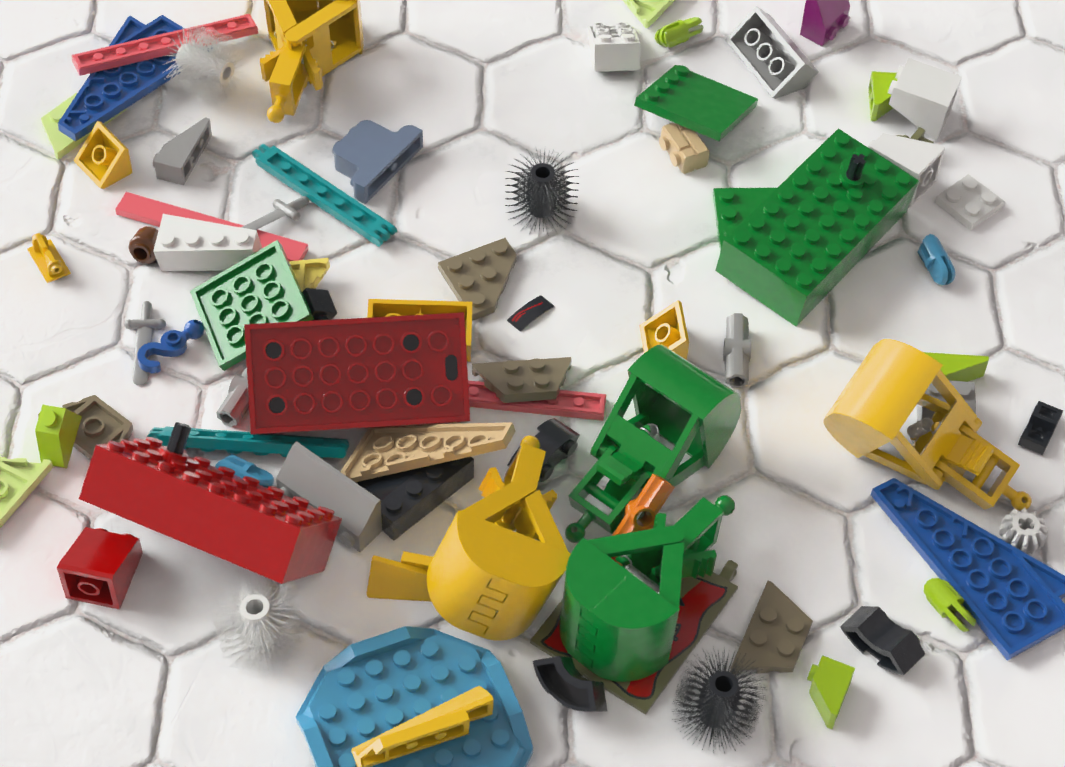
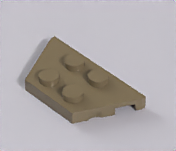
[471,357,572,403]
[38,395,133,460]
[730,580,813,674]

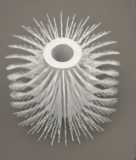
[163,23,247,105]
[212,572,306,678]

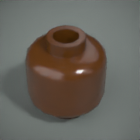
[128,226,158,264]

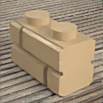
[659,123,710,174]

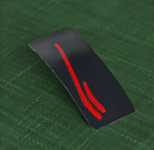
[507,295,554,331]

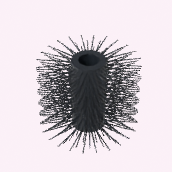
[505,146,580,236]
[671,645,767,754]

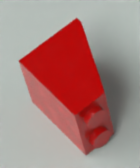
[57,527,143,610]

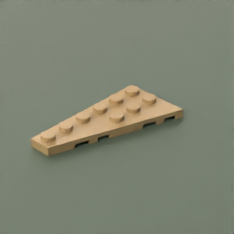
[340,422,516,482]

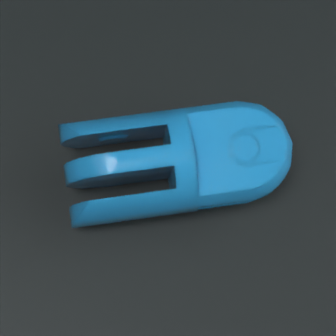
[917,234,955,285]
[215,454,274,488]

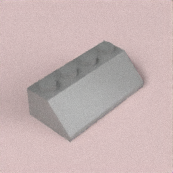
[725,6,819,99]
[276,441,382,553]

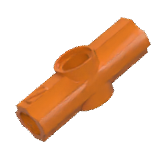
[613,473,675,535]

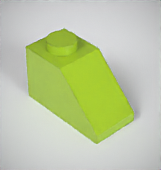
[868,71,898,121]
[35,404,82,469]
[807,655,855,729]

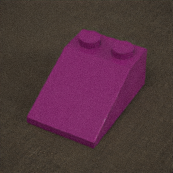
[800,0,850,47]

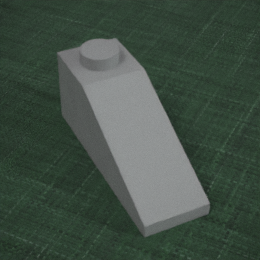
[153,117,212,185]

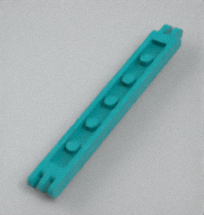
[252,144,397,247]
[147,426,350,459]

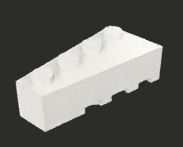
[153,214,262,272]

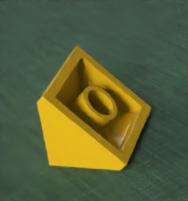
[74,121,133,189]
[639,300,689,360]

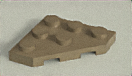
[438,238,517,321]

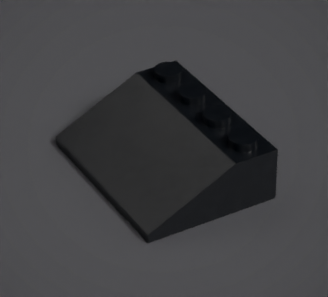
[355,456,474,541]

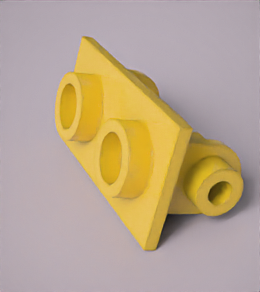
[27,233,71,283]

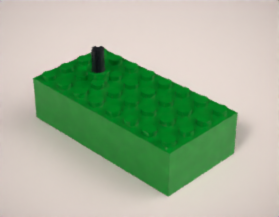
[715,128,919,327]

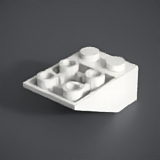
[588,22,641,72]

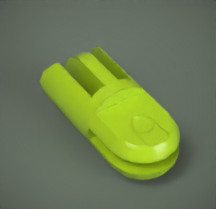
[655,17,704,48]
[923,578,976,632]

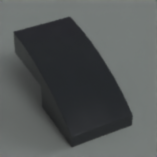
[1018,401,1063,455]

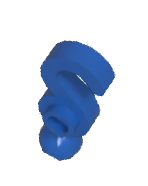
[137,319,205,373]

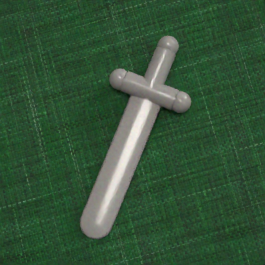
[241,196,309,230]
[124,301,166,385]

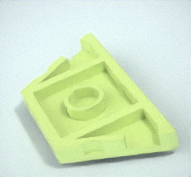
[623,0,675,29]
[41,93,127,160]
[0,457,53,528]

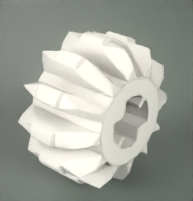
[999,508,1048,554]

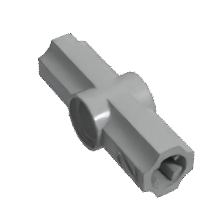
[723,313,751,388]
[216,367,249,427]

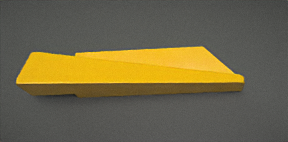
[367,551,491,602]
[351,686,494,767]

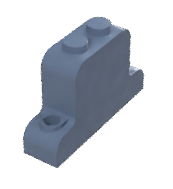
[332,120,423,204]

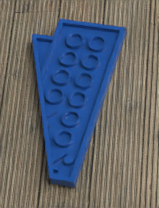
[58,15,213,142]
[870,478,1065,661]

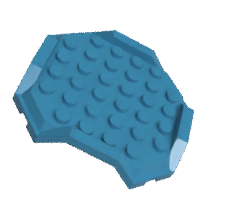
[296,626,533,767]

